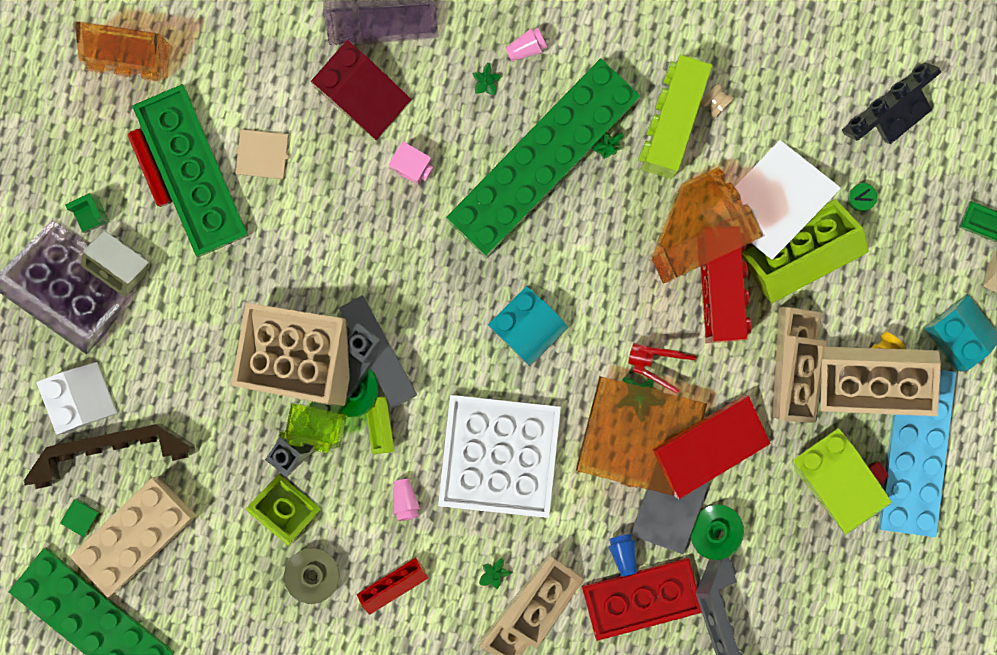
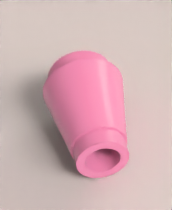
[505,27,548,62]
[393,479,421,521]

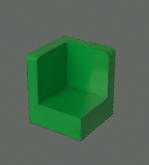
[65,193,110,233]

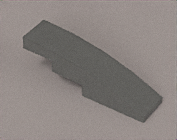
[339,295,417,409]

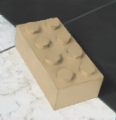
[821,347,941,416]
[69,476,197,597]

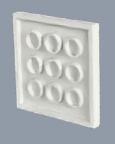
[438,395,561,518]

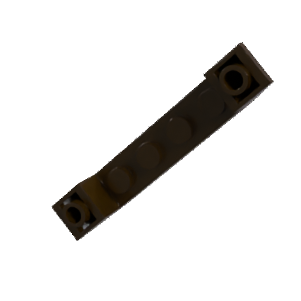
[24,424,196,489]

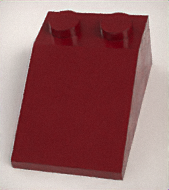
[311,40,412,141]

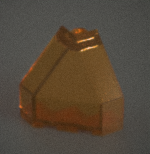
[649,167,764,284]

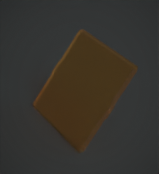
[576,376,707,498]

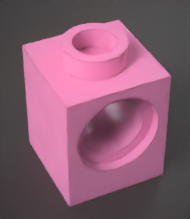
[389,141,434,185]

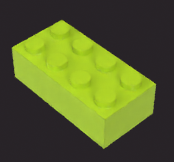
[638,54,712,180]

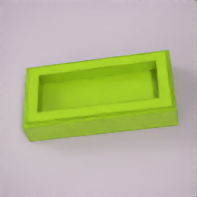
[366,396,395,454]

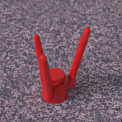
[628,343,696,393]

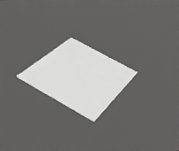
[713,140,841,260]

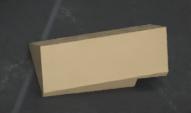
[773,307,827,423]
[479,555,584,655]

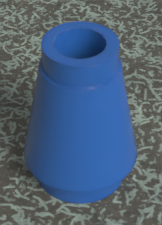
[608,534,637,577]

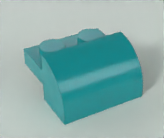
[488,286,569,367]

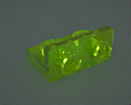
[279,402,347,453]

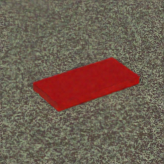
[652,395,771,499]
[581,557,702,641]

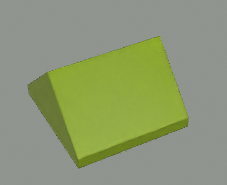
[245,474,321,546]

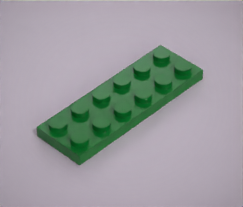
[132,84,249,258]
[8,547,175,655]

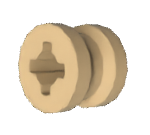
[700,83,734,118]

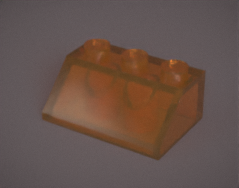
[75,21,172,82]

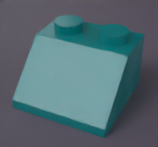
[924,294,997,371]

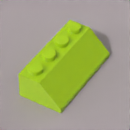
[741,199,869,304]

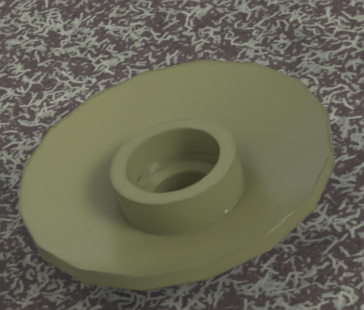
[284,548,340,604]

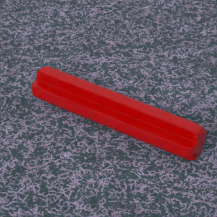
[127,129,171,207]

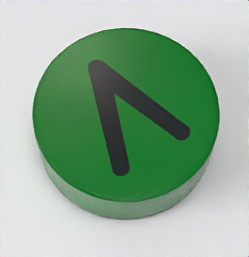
[848,183,877,212]

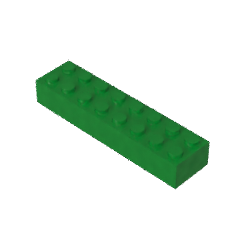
[446,58,641,259]

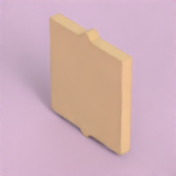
[235,129,289,179]

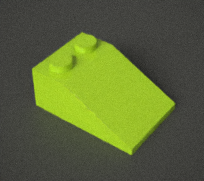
[793,428,892,536]

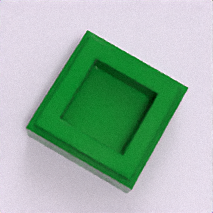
[60,499,100,537]

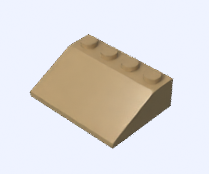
[231,303,350,406]

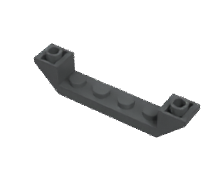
[265,323,380,477]
[696,557,742,655]

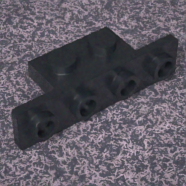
[842,63,941,144]

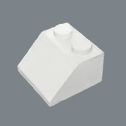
[36,362,117,435]

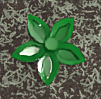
[472,63,502,96]
[593,133,624,159]
[479,558,511,589]

